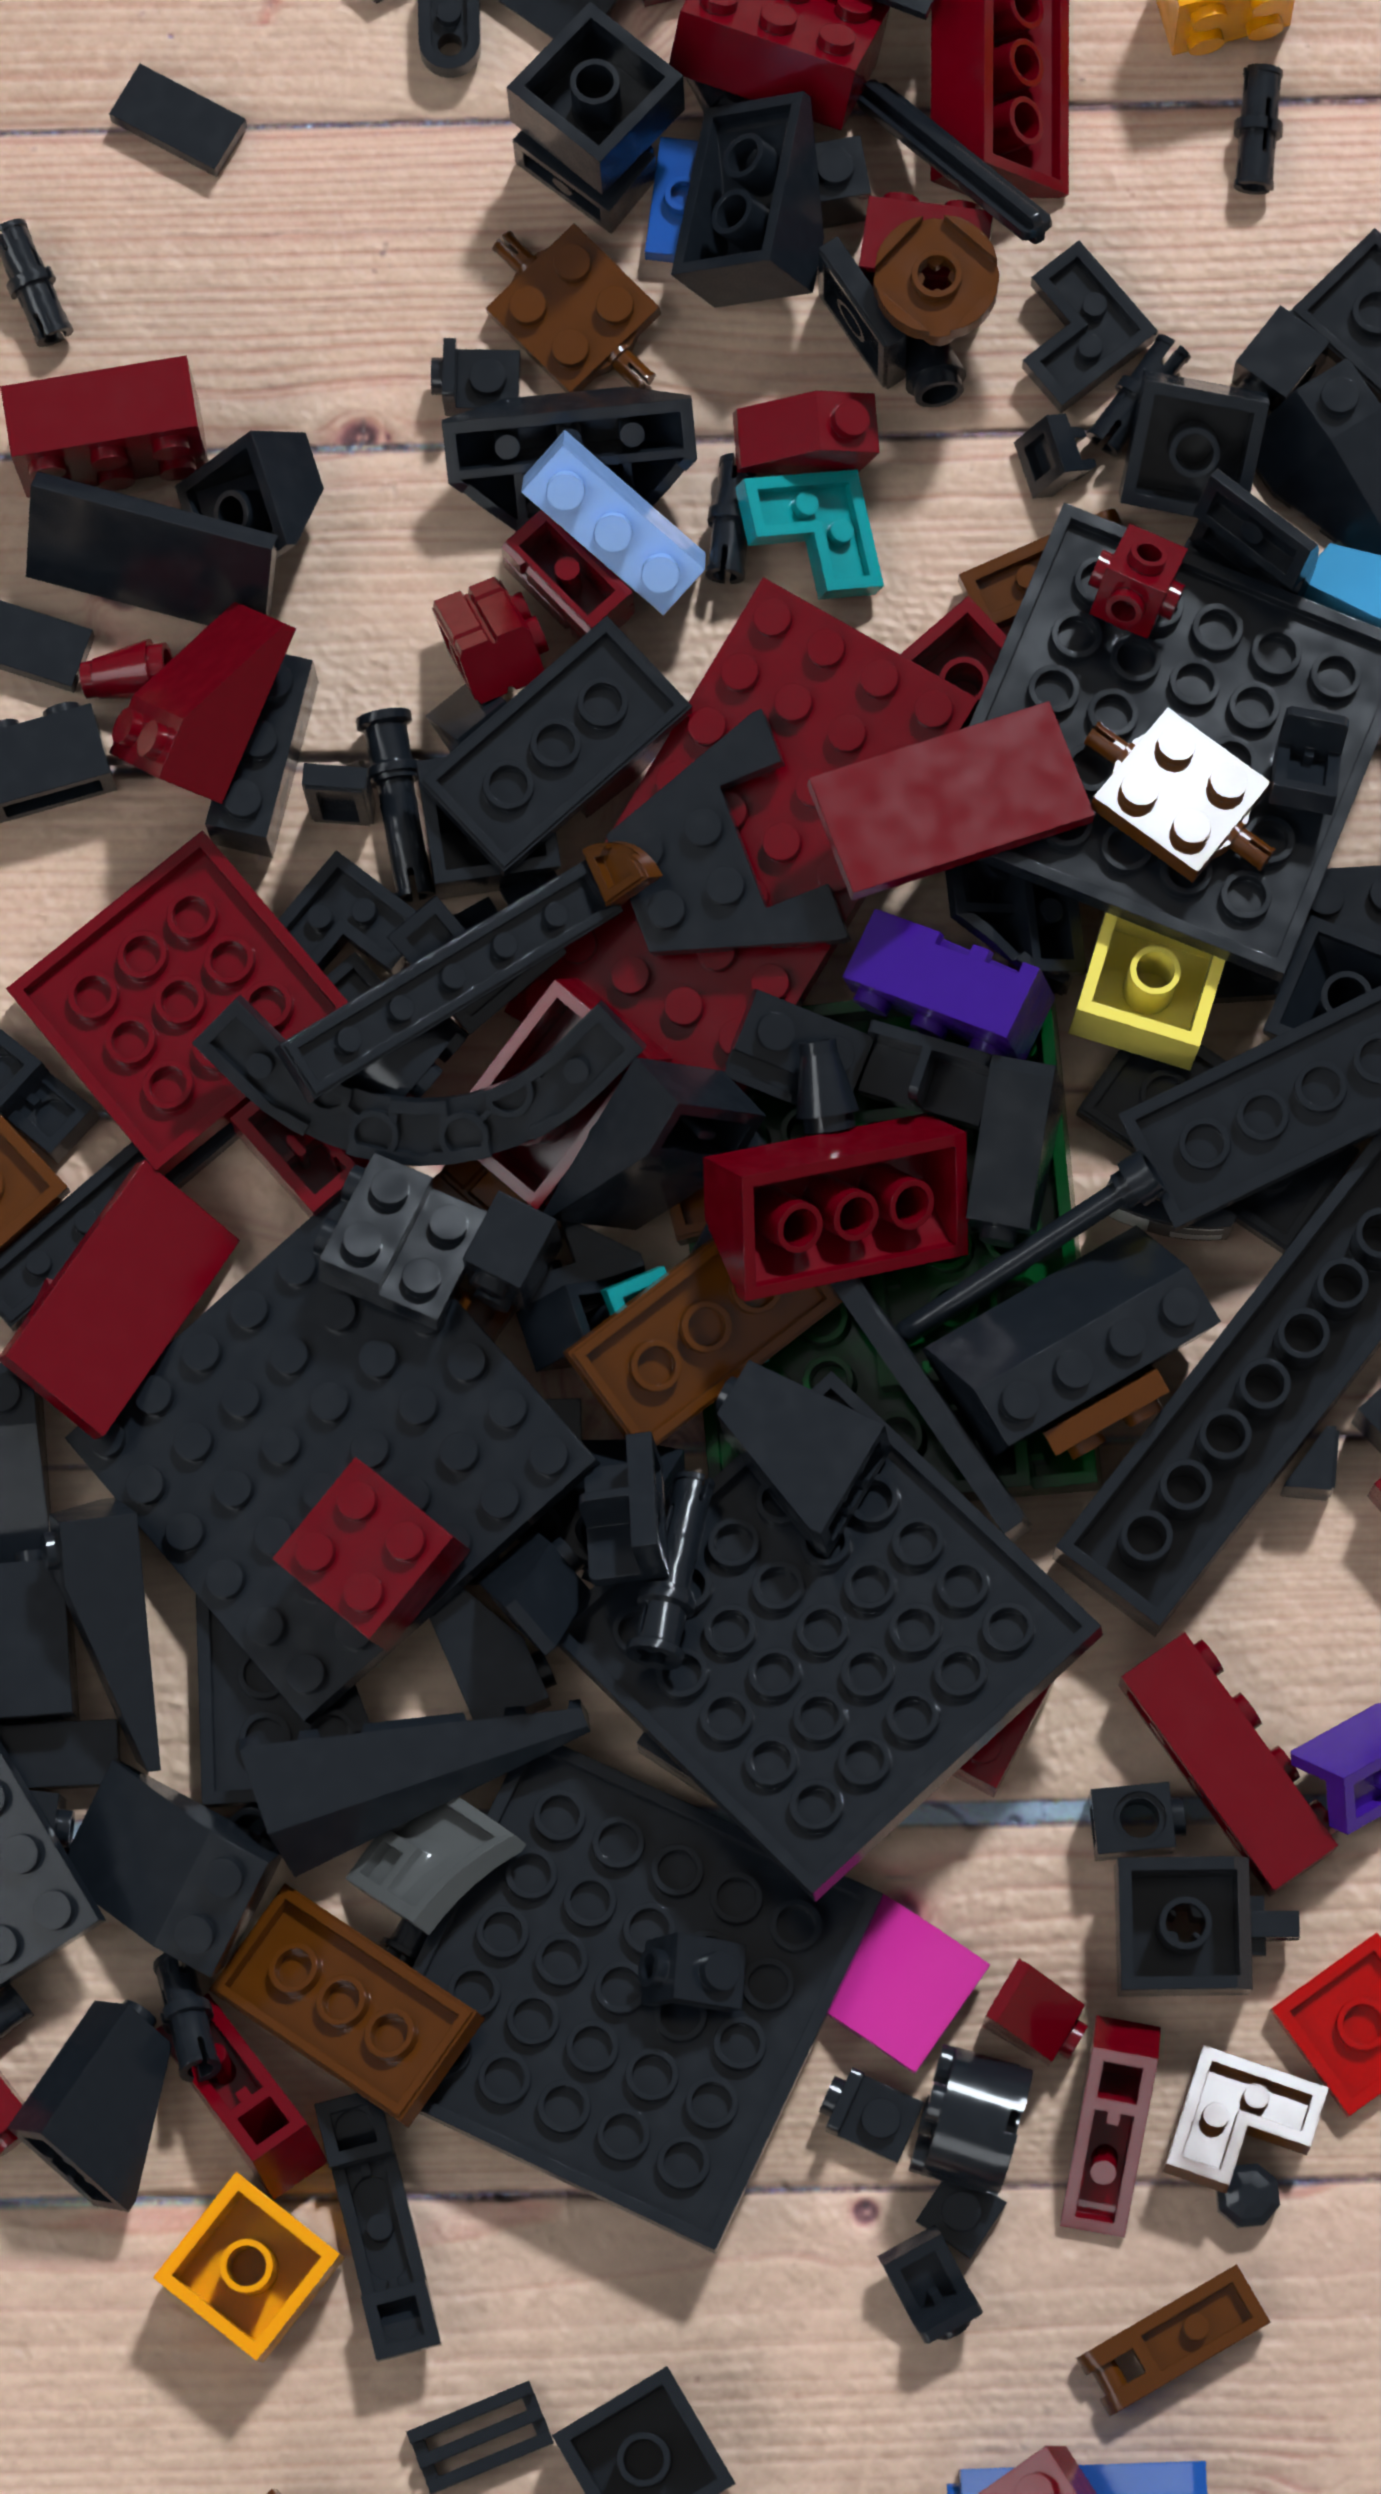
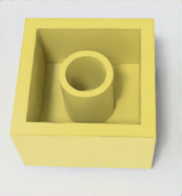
[1068,912,1226,1071]

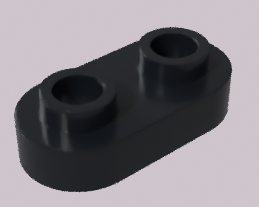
[418,0,481,78]

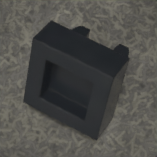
[1014,413,1096,499]

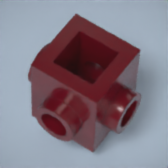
[1088,523,1188,639]

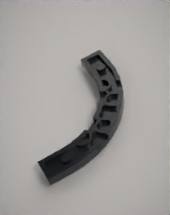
[192,994,647,1166]

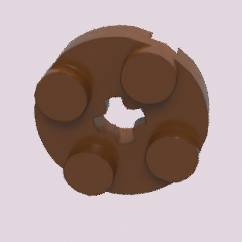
[873,215,1000,346]

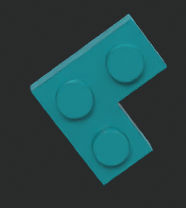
[735,470,884,600]

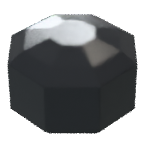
[1215,2163,1280,2228]

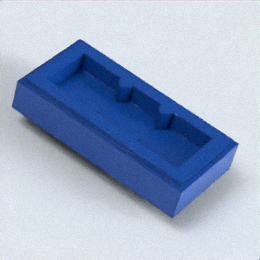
[645,137,698,263]

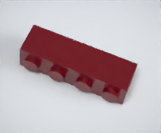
[1118,1632,1338,1897]

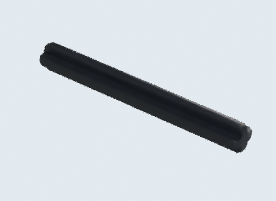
[857,79,1052,244]

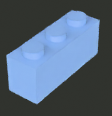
[521,430,705,616]

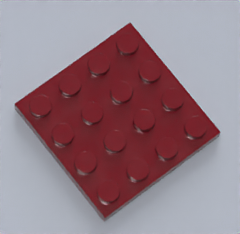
[6,830,348,1176]

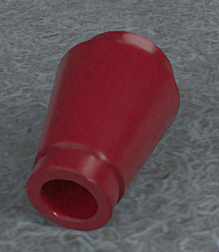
[79,638,173,699]

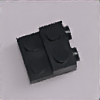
[313,1153,487,1330]

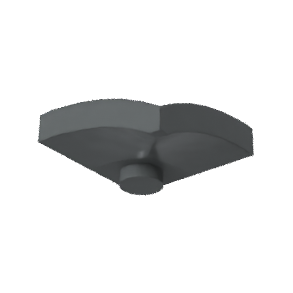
[345,1797,527,1935]

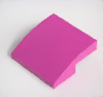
[828,1894,990,2074]

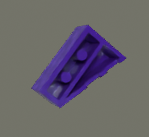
[842,908,1055,1060]

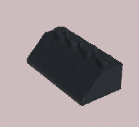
[922,1225,1221,1461]

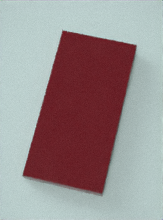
[807,701,1095,901]
[0,1160,240,1440]

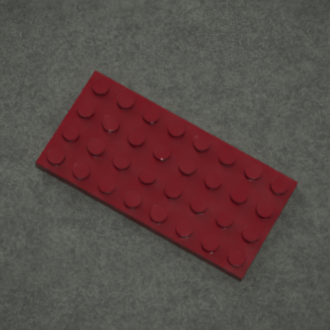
[504,577,980,1096]

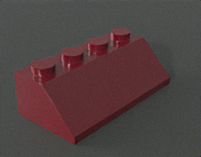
[930,0,1069,198]
[703,1113,968,1302]

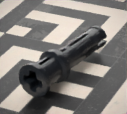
[355,708,435,902]
[625,1471,716,1670]

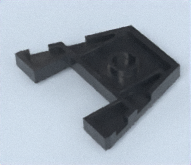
[606,709,852,956]

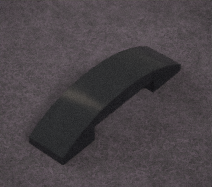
[314,2093,442,2362]

